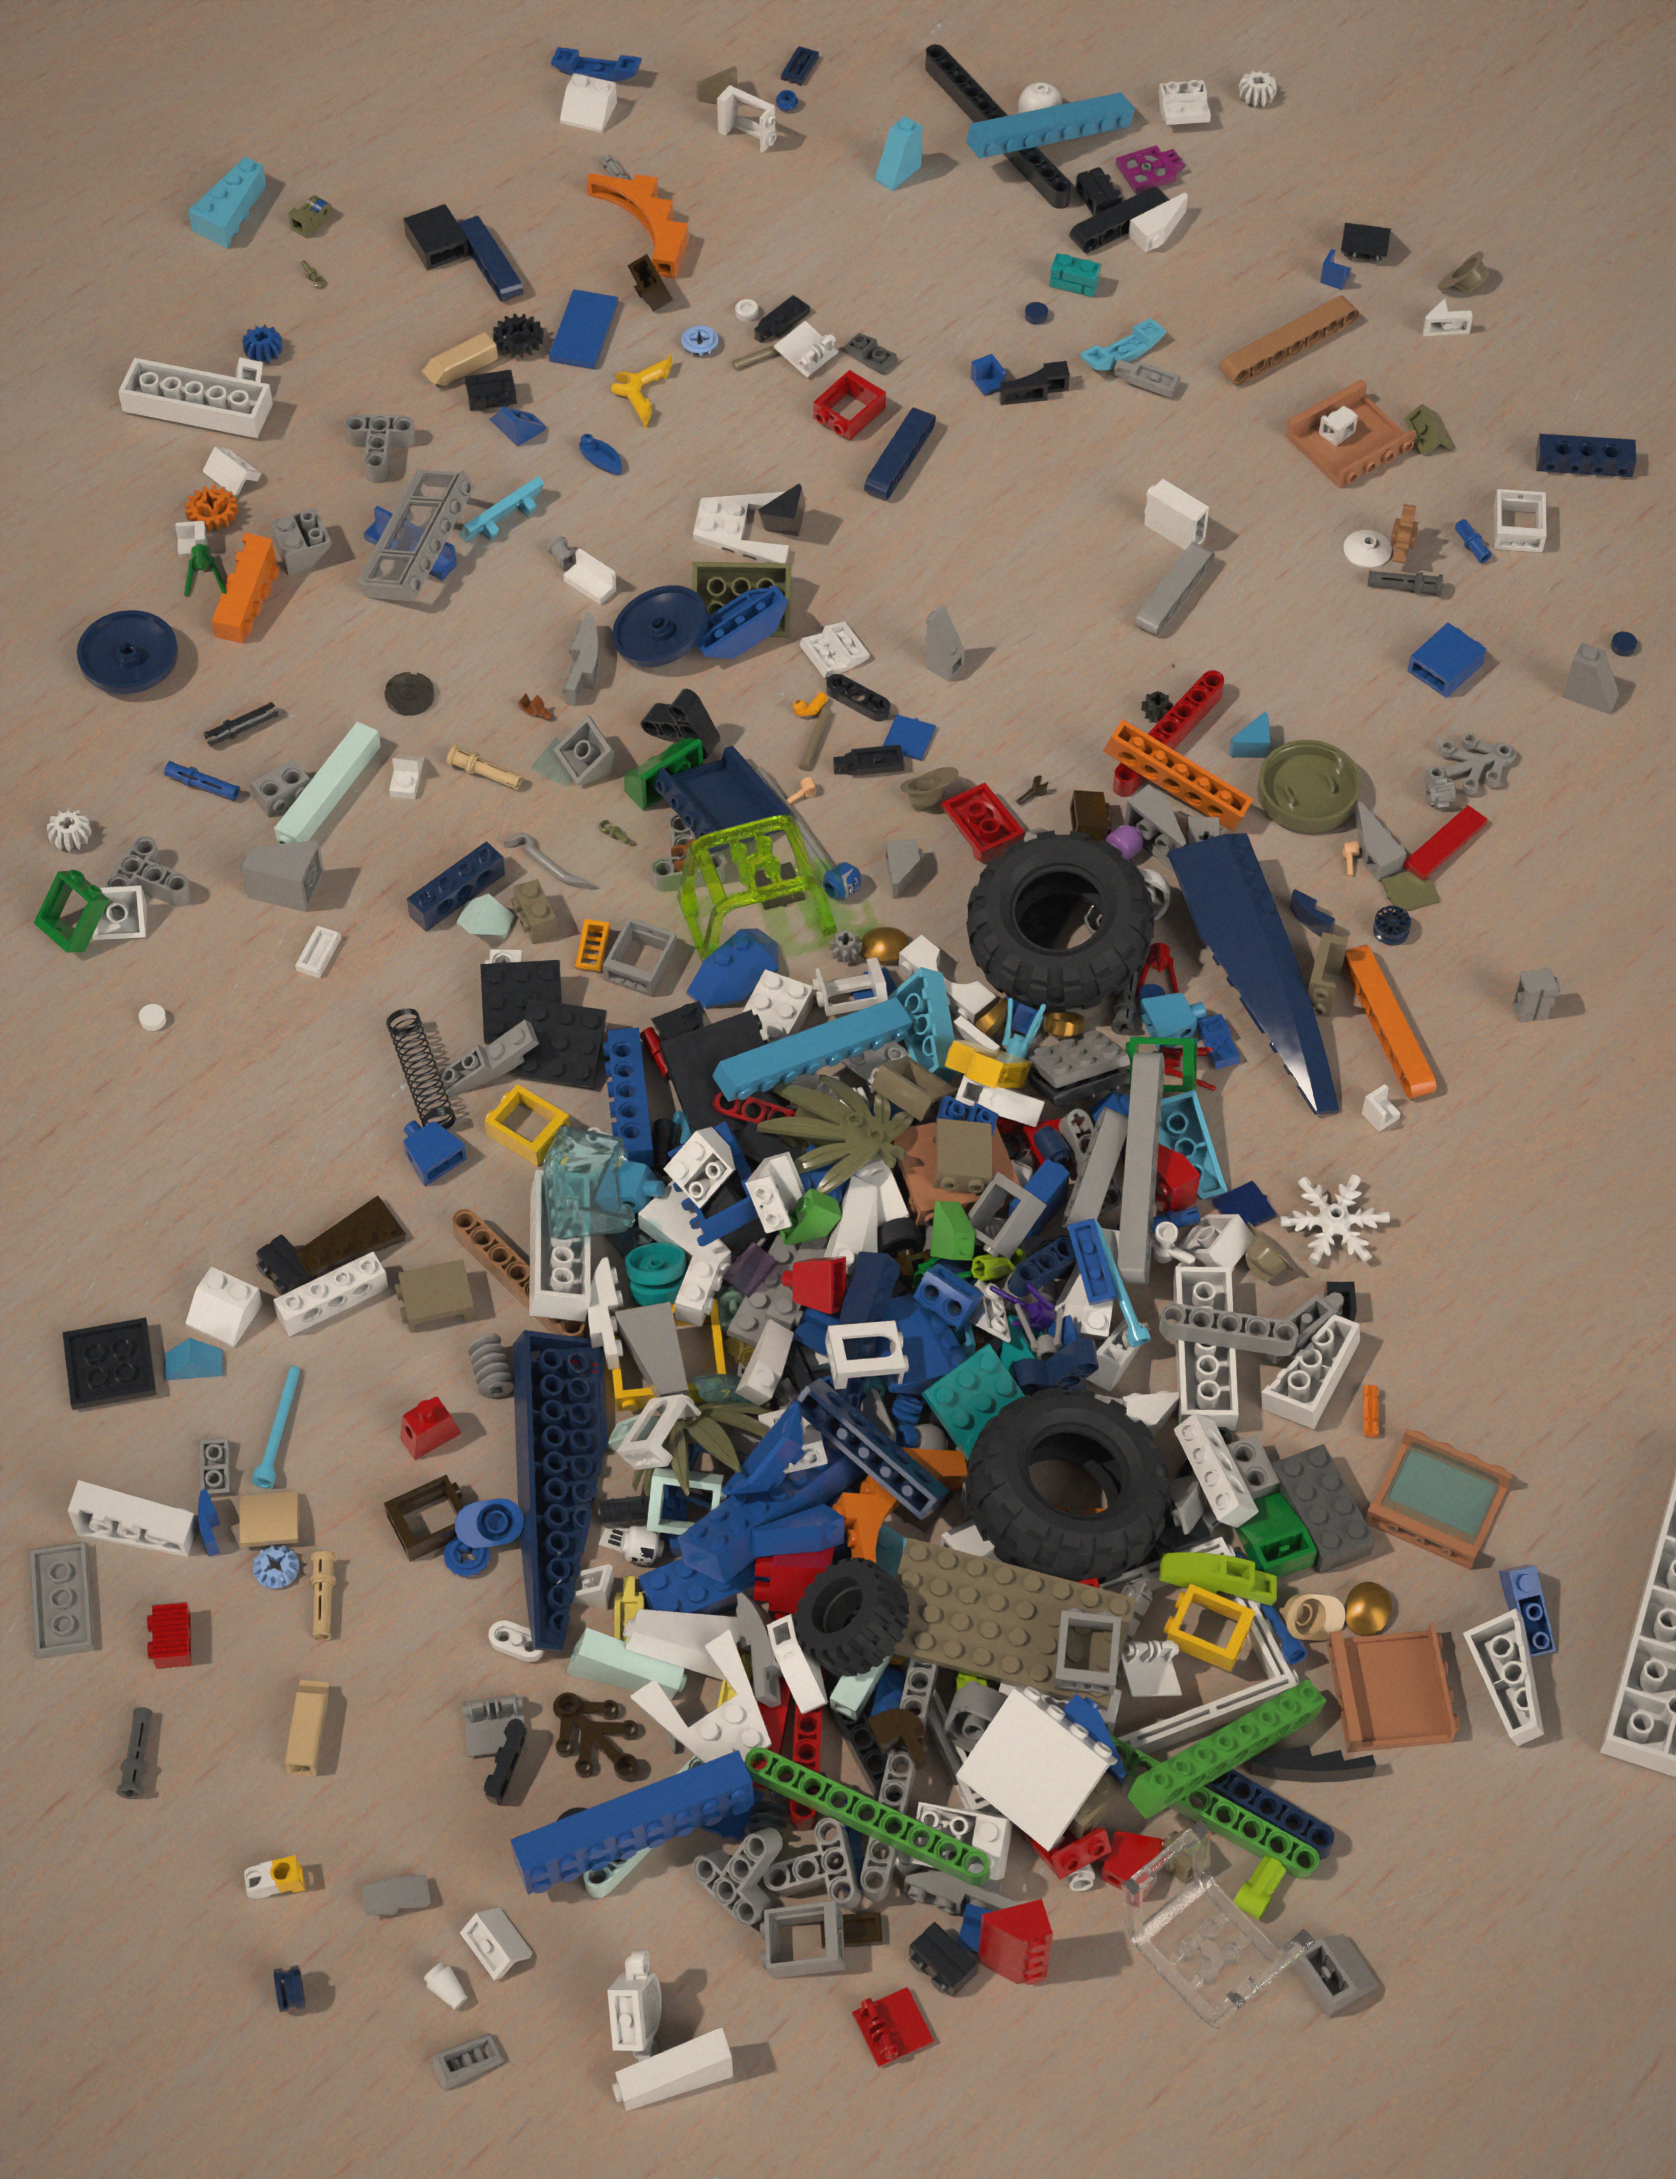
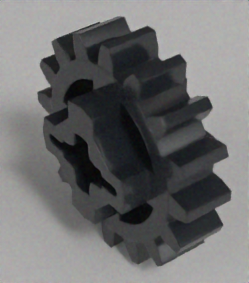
[493,313,544,358]

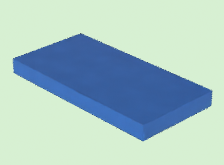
[549,289,618,369]

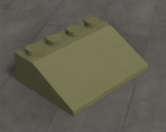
[692,562,792,637]

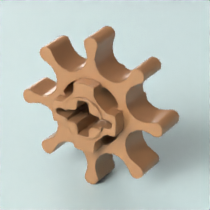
[1390,504,1419,564]

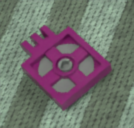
[1116,145,1185,194]

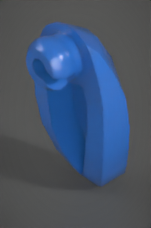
[579,434,622,475]

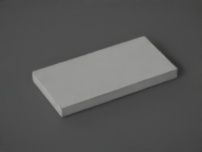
[29,1542,95,1659]

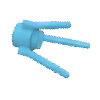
[1002,998,1046,1059]

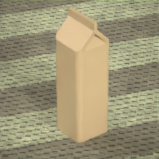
[421,332,498,386]
[285,1680,330,1776]

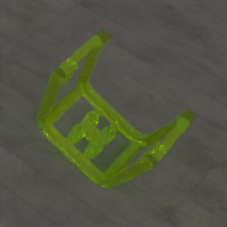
[677,815,837,963]

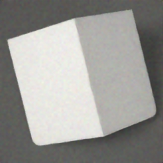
[175,521,208,557]
[1362,1084,1401,1132]

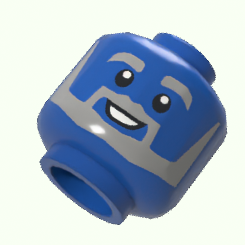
[823,862,861,900]

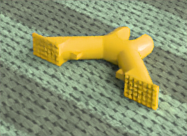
[611,354,673,428]

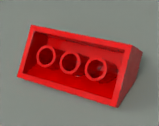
[978,1899,1053,1985]

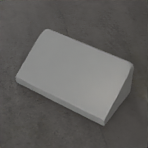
[857,1389,896,1443]

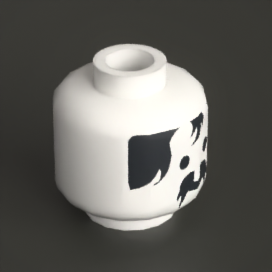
[620,1525,664,1566]

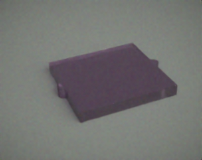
[723,1242,779,1298]

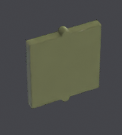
[1381,871,1439,912]

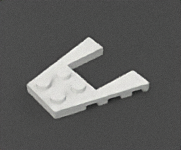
[693,492,789,563]
[630,1630,771,1763]

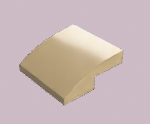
[240,1491,299,1548]

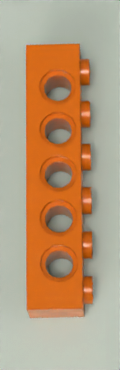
[1103,719,1253,831]

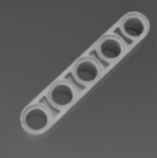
[1135,542,1215,636]
[1061,1107,1128,1230]
[1159,1303,1299,1356]

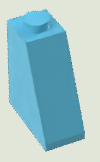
[875,116,922,191]

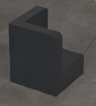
[1323,1282,1357,1322]

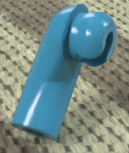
[673,1110,692,1145]

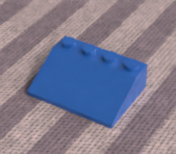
[873,1293,967,1395]

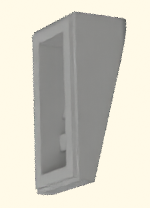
[432,2033,504,2090]

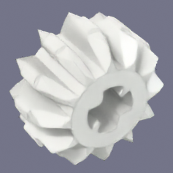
[1239,70,1277,107]
[46,808,92,852]

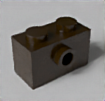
[627,254,673,312]
[1069,790,1112,842]

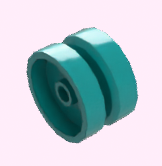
[625,1242,687,1306]

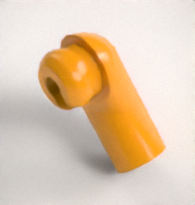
[792,692,828,717]

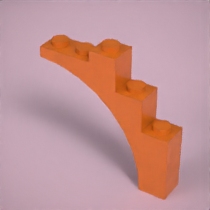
[587,173,689,279]
[832,1448,968,1563]

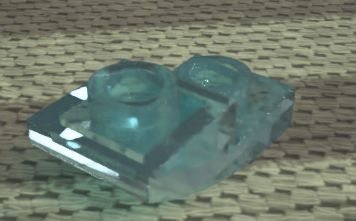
[693,1374,753,1404]

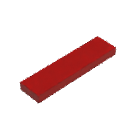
[1403,805,1488,881]

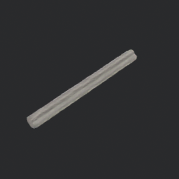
[755,767,834,878]

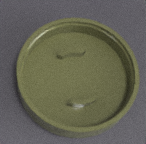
[1257,740,1361,833]

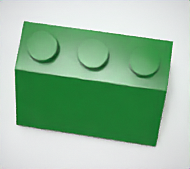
[624,739,703,810]

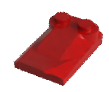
[941,782,1025,862]

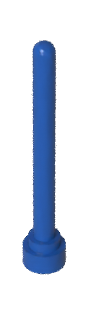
[1234,1551,1308,1665]

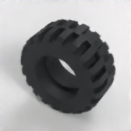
[794,1557,909,1677]

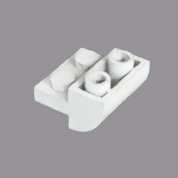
[1159,80,1211,125]

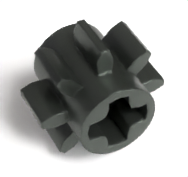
[1141,691,1173,723]

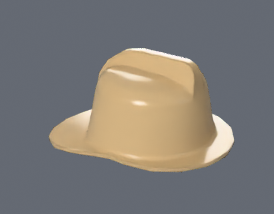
[1279,1594,1345,1641]

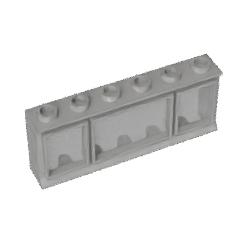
[356,468,475,602]

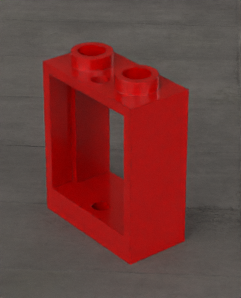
[813,370,886,441]

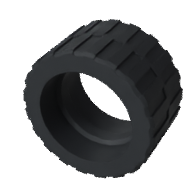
[702,1164,790,1252]

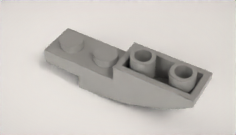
[562,612,599,706]
[439,1020,539,1096]
[736,1592,784,1708]
[904,1871,1020,1915]

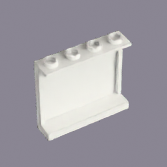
[956,1686,1118,1851]

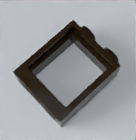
[384,1474,465,1562]

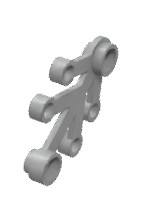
[1424,733,1516,795]

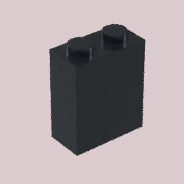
[403,204,469,271]

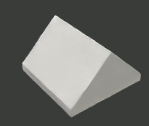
[93,885,147,940]

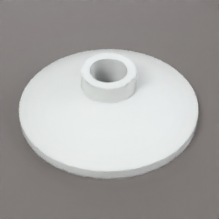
[1343,530,1392,569]

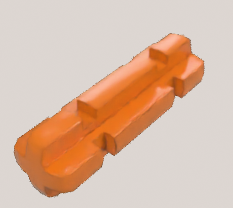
[1363,1384,1379,1438]

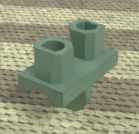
[715,1284,745,1336]

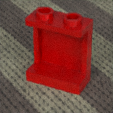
[1022,1827,1111,1880]

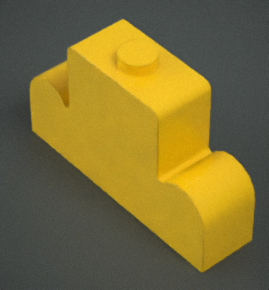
[944,1040,1033,1089]

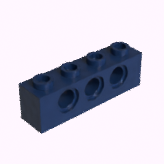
[1536,434,1636,477]
[407,841,505,932]

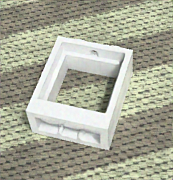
[1494,489,1546,553]

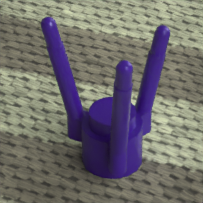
[989,1284,1055,1332]

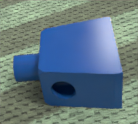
[403,1121,467,1187]

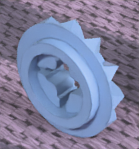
[681,325,718,356]
[252,1544,299,1589]

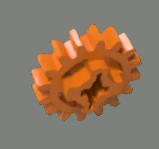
[185,485,239,532]

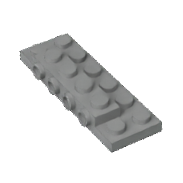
[727,1209,833,1347]

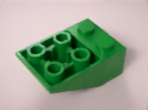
[1234,1491,1317,1578]

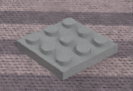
[1027,1030,1130,1088]

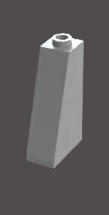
[615,1302,689,1398]

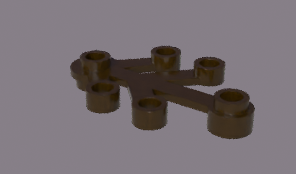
[553,1692,638,1780]

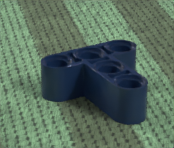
[1013,1338,1099,1397]

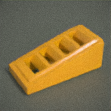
[575,919,611,973]

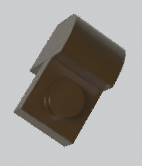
[867,1708,929,1771]

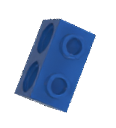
[913,1263,984,1328]

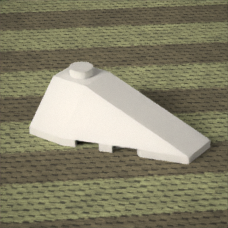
[823,1176,878,1287]

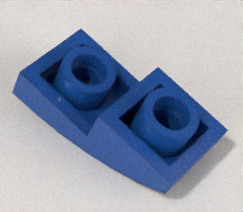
[936,1095,999,1136]

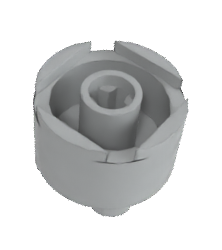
[945,1681,1008,1752]

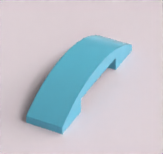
[1080,318,1166,370]

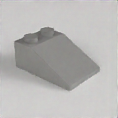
[1124,784,1187,873]

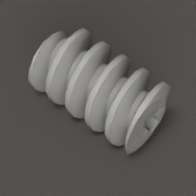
[468,1334,514,1398]

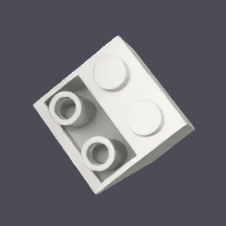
[664,1127,735,1209]

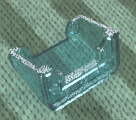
[543,1126,634,1240]

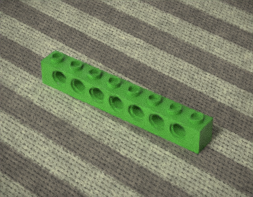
[1127,1679,1327,1819]

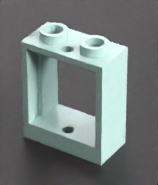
[646,1467,727,1535]

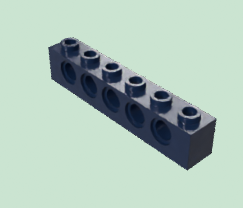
[797,1378,950,1520]

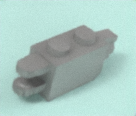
[1267,1292,1344,1364]

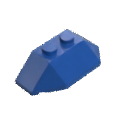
[697,585,788,659]
[686,928,778,1009]
[722,1398,805,1495]

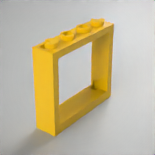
[612,1299,728,1413]

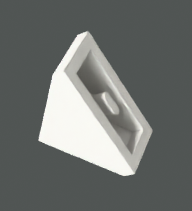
[573,1564,615,1610]

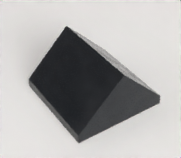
[758,484,806,536]

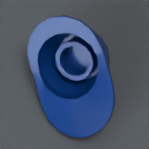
[455,1498,524,1548]

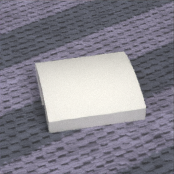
[799,622,870,679]

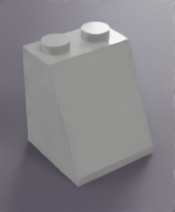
[240,840,324,912]

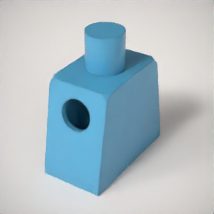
[1139,993,1206,1052]
[595,1158,665,1216]

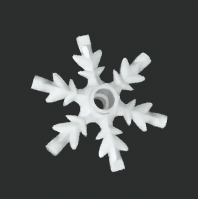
[1280,1175,1390,1265]

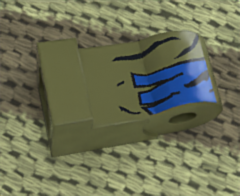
[288,195,332,238]

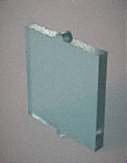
[532,737,573,787]

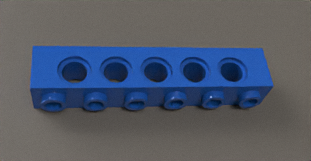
[603,1028,654,1167]

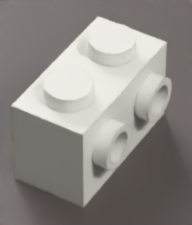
[675,1256,723,1327]

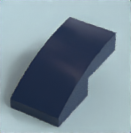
[1289,889,1335,937]

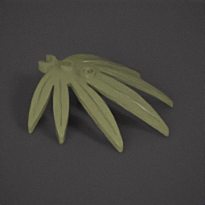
[756,1074,914,1194]
[632,1401,774,1497]

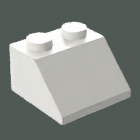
[560,73,617,133]
[1177,1214,1254,1272]
[186,1266,263,1348]

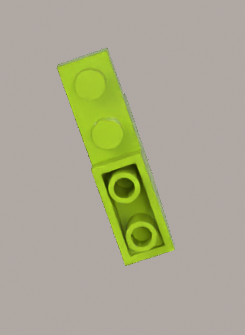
[1160,1552,1277,1606]

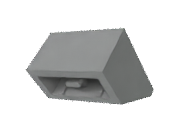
[270,508,332,575]
[1293,1934,1379,2017]

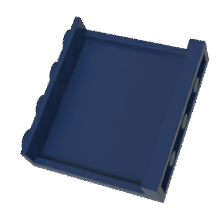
[654,746,791,854]

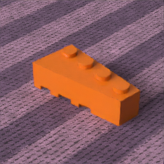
[212,532,280,644]

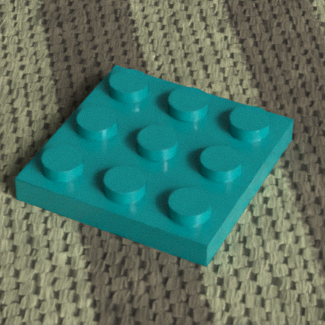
[921,1344,1025,1461]

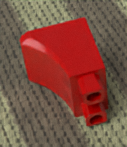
[753,1546,835,1614]

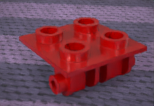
[852,1987,934,2068]

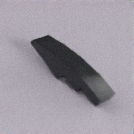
[1249,1745,1376,1783]

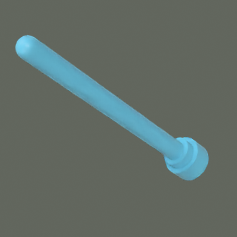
[1095,1221,1151,1347]
[251,1366,300,1489]

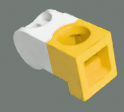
[244,1855,306,1899]

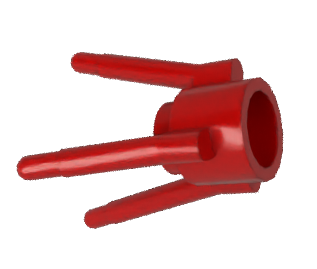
[1135,943,1179,997]
[1159,1046,1216,1091]

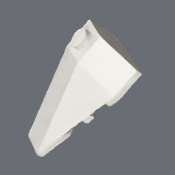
[1053,1228,1120,1341]

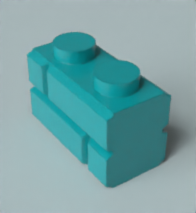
[1049,253,1101,297]

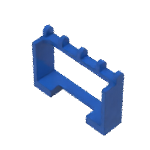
[667,1121,763,1247]

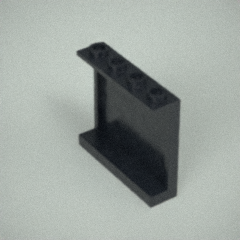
[658,1009,791,1135]

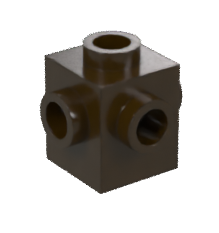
[893,1248,932,1290]

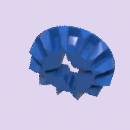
[444,1536,490,1578]

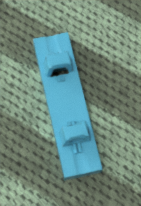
[460,476,544,542]

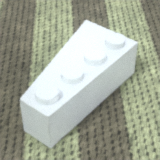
[1261,1314,1360,1429]
[68,1480,197,1557]
[1463,1609,1544,1746]

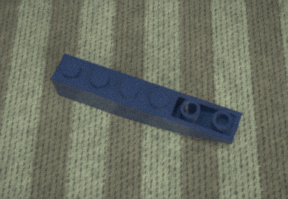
[833,1252,900,1409]

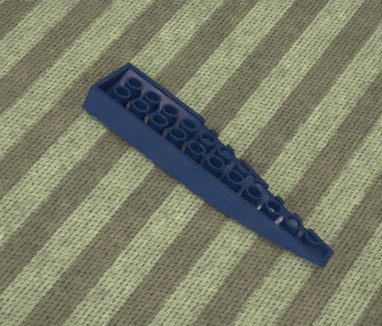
[1167,833,1339,1115]
[513,1330,608,1652]

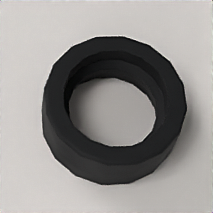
[877,1217,923,1258]

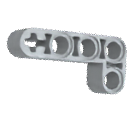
[1059,1109,1123,1217]

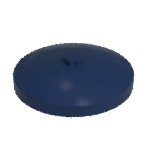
[612,585,708,667]
[77,610,178,694]

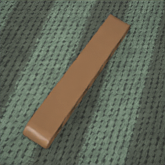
[1219,296,1359,386]
[452,1209,586,1338]

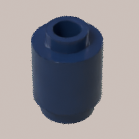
[1034,1126,1071,1165]

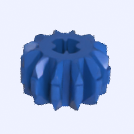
[242,324,283,363]
[891,1393,927,1427]

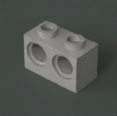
[250,759,310,817]
[1226,1435,1280,1500]

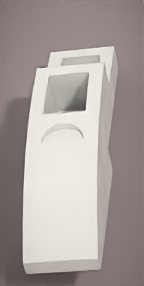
[588,1257,623,1370]

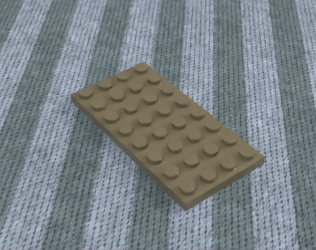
[893,1537,1136,1711]

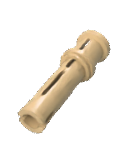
[446,744,523,790]
[310,1551,337,1641]

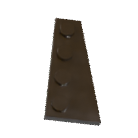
[296,1196,406,1277]

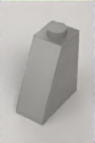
[1563,642,1619,714]

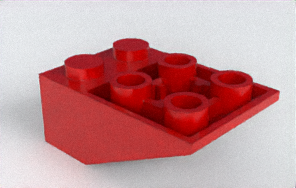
[1122,1135,1200,1214]

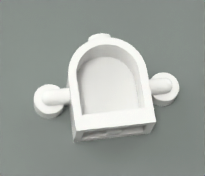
[608,1950,662,2062]

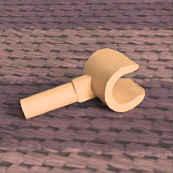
[786,777,817,804]
[1342,841,1359,877]

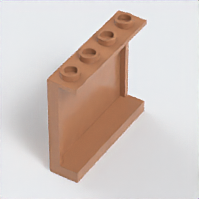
[1285,379,1416,489]
[890,1122,1021,1226]
[1327,1622,1459,1753]

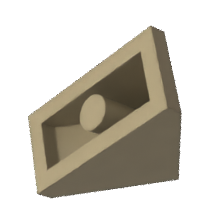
[697,66,738,105]

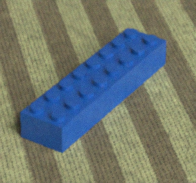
[677,1433,866,1584]
[639,1488,852,1616]
[510,1750,754,1895]

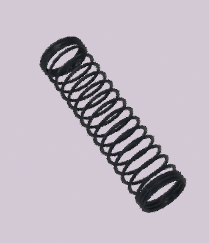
[386,1008,456,1130]

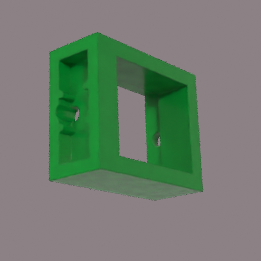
[34,869,109,953]
[1125,1037,1198,1092]

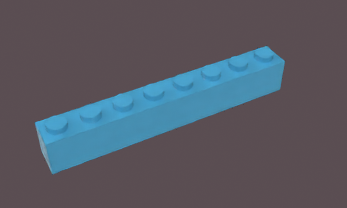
[966,92,1135,159]
[713,997,913,1102]

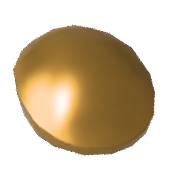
[860,927,909,965]
[974,997,1008,1037]
[1042,1011,1085,1039]
[1344,1582,1392,1636]

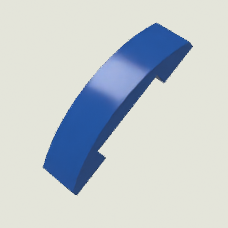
[551,47,642,82]

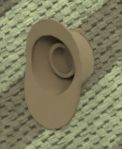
[1437,251,1489,292]
[900,767,959,810]
[1246,1222,1294,1282]

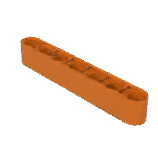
[1343,944,1437,1099]

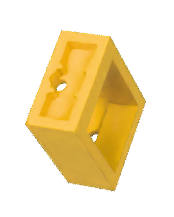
[485,1084,570,1166]
[1164,1584,1256,1672]

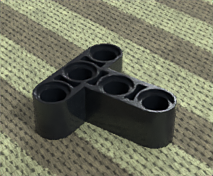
[641,688,721,759]

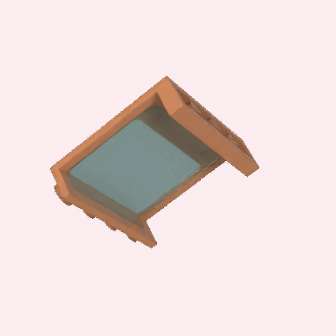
[1365,1428,1513,1570]

